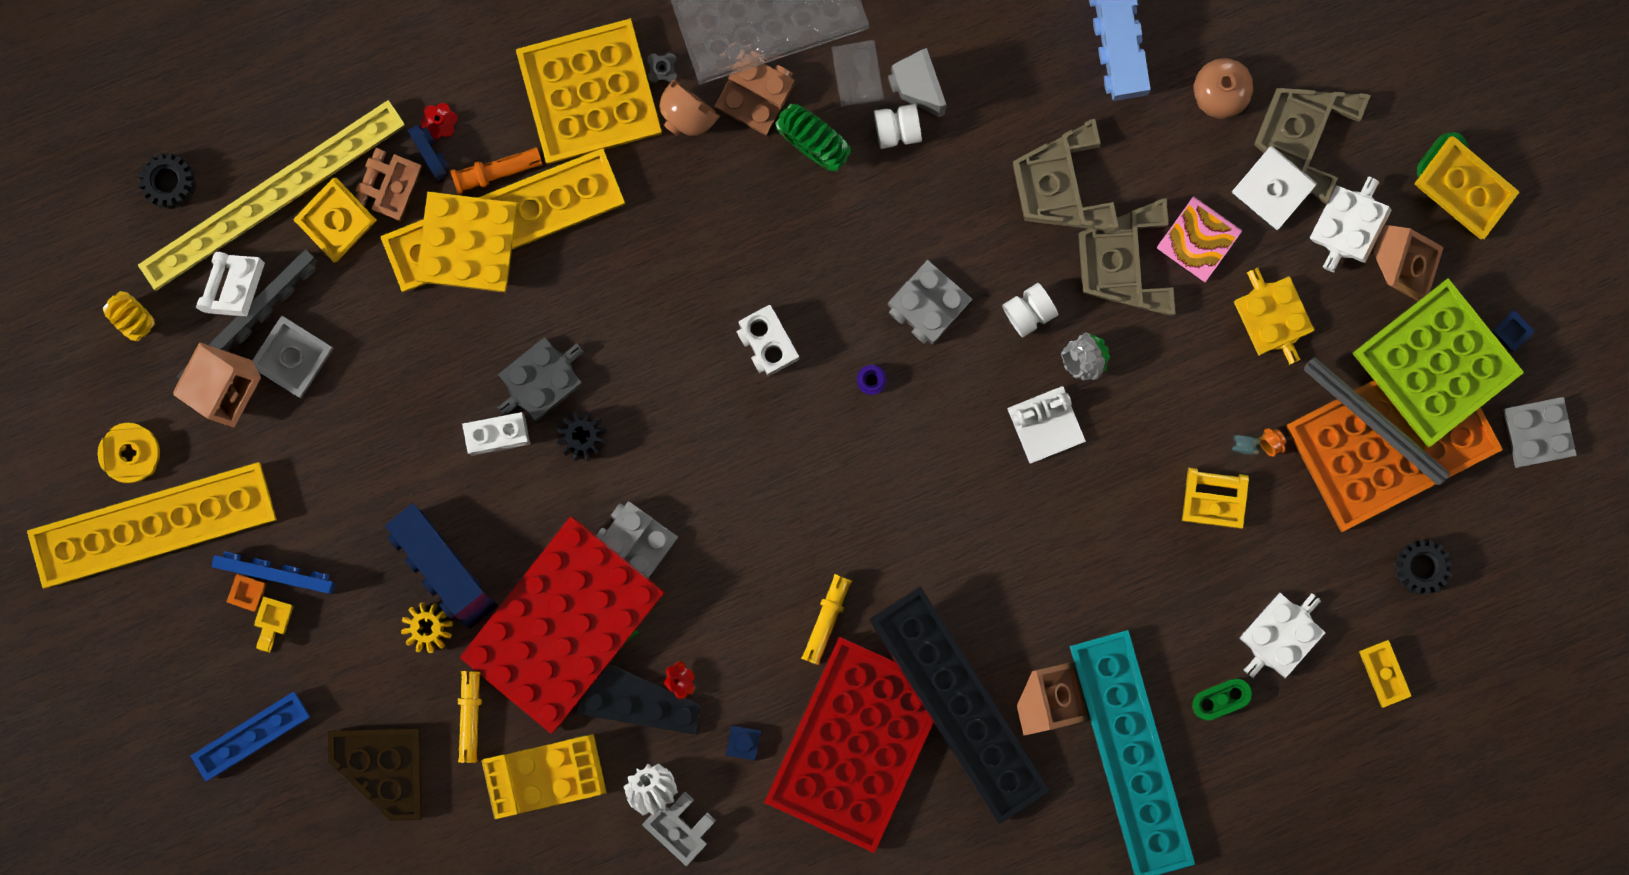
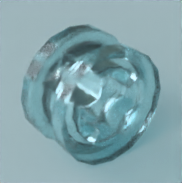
[1232,435,1260,455]

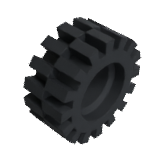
[138,153,196,209]
[1394,539,1453,595]

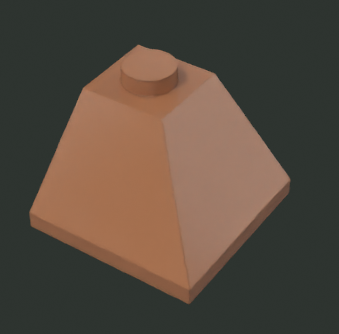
[1373,225,1444,301]
[1017,662,1089,735]

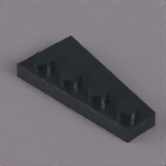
[577,664,701,735]

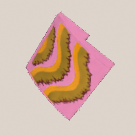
[1157,196,1242,282]

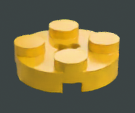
[98,423,160,484]

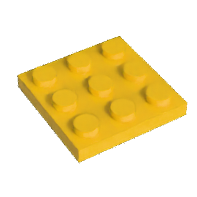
[416,192,518,293]

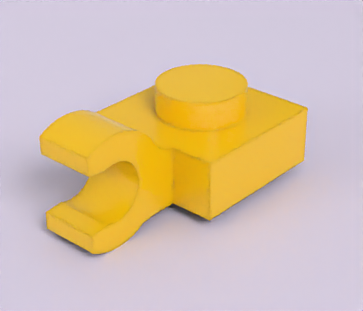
[254,597,294,653]

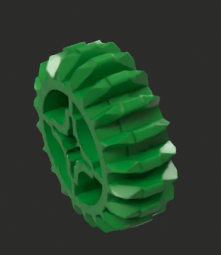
[776,104,851,171]

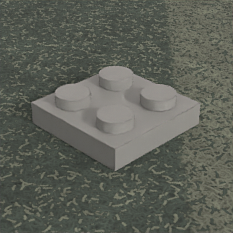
[253,316,334,398]
[1503,397,1577,468]

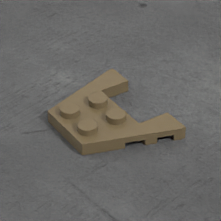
[1254,88,1371,204]
[1013,119,1119,232]
[1078,198,1176,316]

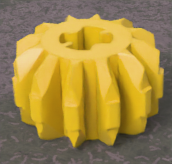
[103,291,155,341]
[401,602,453,653]

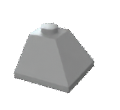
[888,48,946,117]

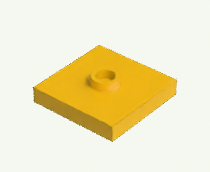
[293,178,377,263]

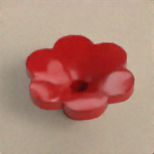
[420,103,458,140]
[664,661,694,699]

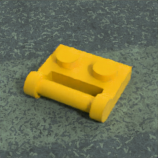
[1182,468,1249,529]

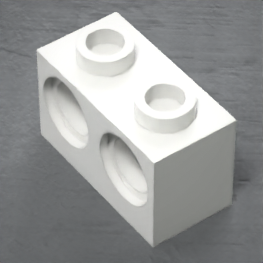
[736,305,799,377]
[462,412,530,456]

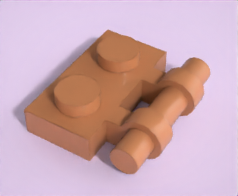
[355,148,423,222]

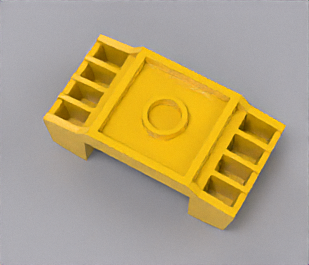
[481,734,607,819]

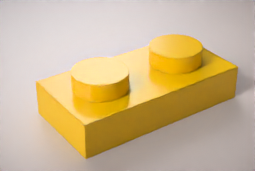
[1359,640,1411,708]

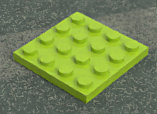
[1352,278,1524,448]

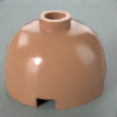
[1193,58,1253,119]
[659,79,720,136]

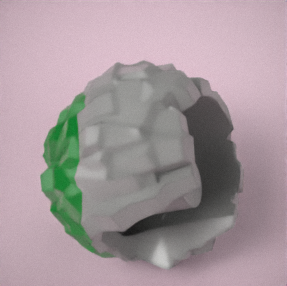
[1061,332,1110,380]

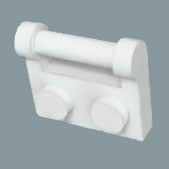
[196,252,265,317]

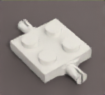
[1310,177,1392,273]
[1239,593,1326,678]

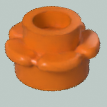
[1258,428,1286,457]

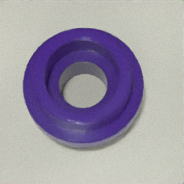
[857,365,887,395]

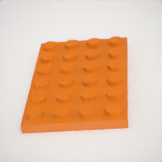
[1286,380,1503,532]

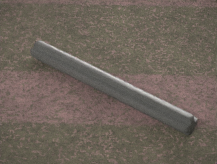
[1304,358,1449,485]

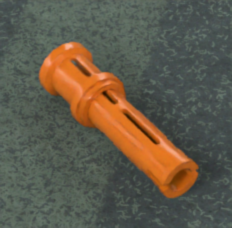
[450,147,543,195]

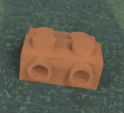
[714,51,795,136]

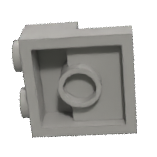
[888,260,972,345]
[596,501,678,579]

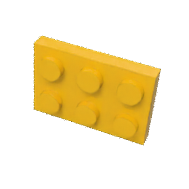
[1414,137,1519,239]

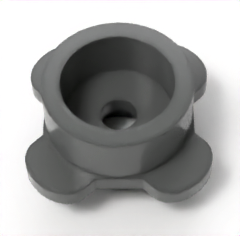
[647,53,677,83]

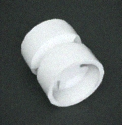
[874,104,922,149]
[1002,283,1058,338]

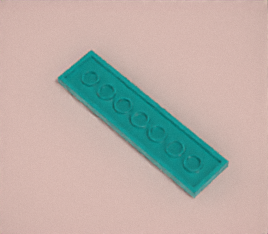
[1069,630,1195,875]

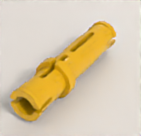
[801,574,852,665]
[458,671,482,763]

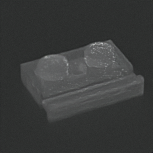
[832,40,884,107]

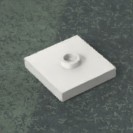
[1232,145,1317,230]

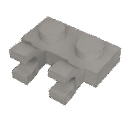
[642,792,716,866]

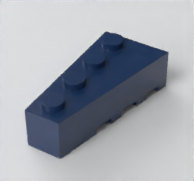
[385,503,498,629]

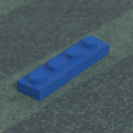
[211,551,336,595]
[190,692,311,782]

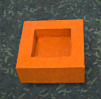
[227,574,267,612]

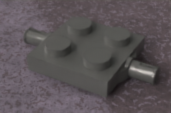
[497,337,584,422]

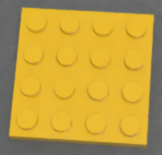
[516,18,662,165]

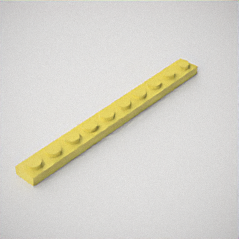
[138,100,406,291]

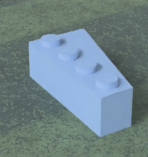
[1089,0,1151,101]

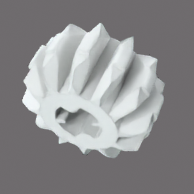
[624,764,678,815]

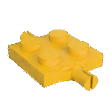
[1234,268,1315,365]

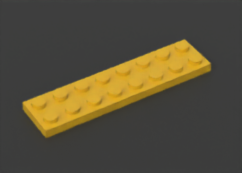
[380,148,626,293]
[27,462,277,589]

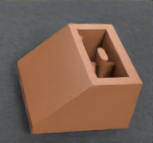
[173,342,261,427]

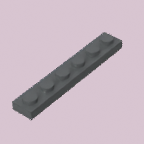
[177,249,318,379]

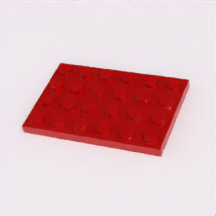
[459,516,665,734]
[764,637,934,853]

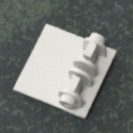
[1007,386,1086,464]

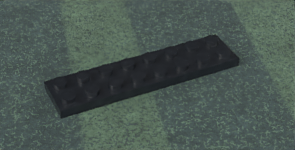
[868,586,1050,824]

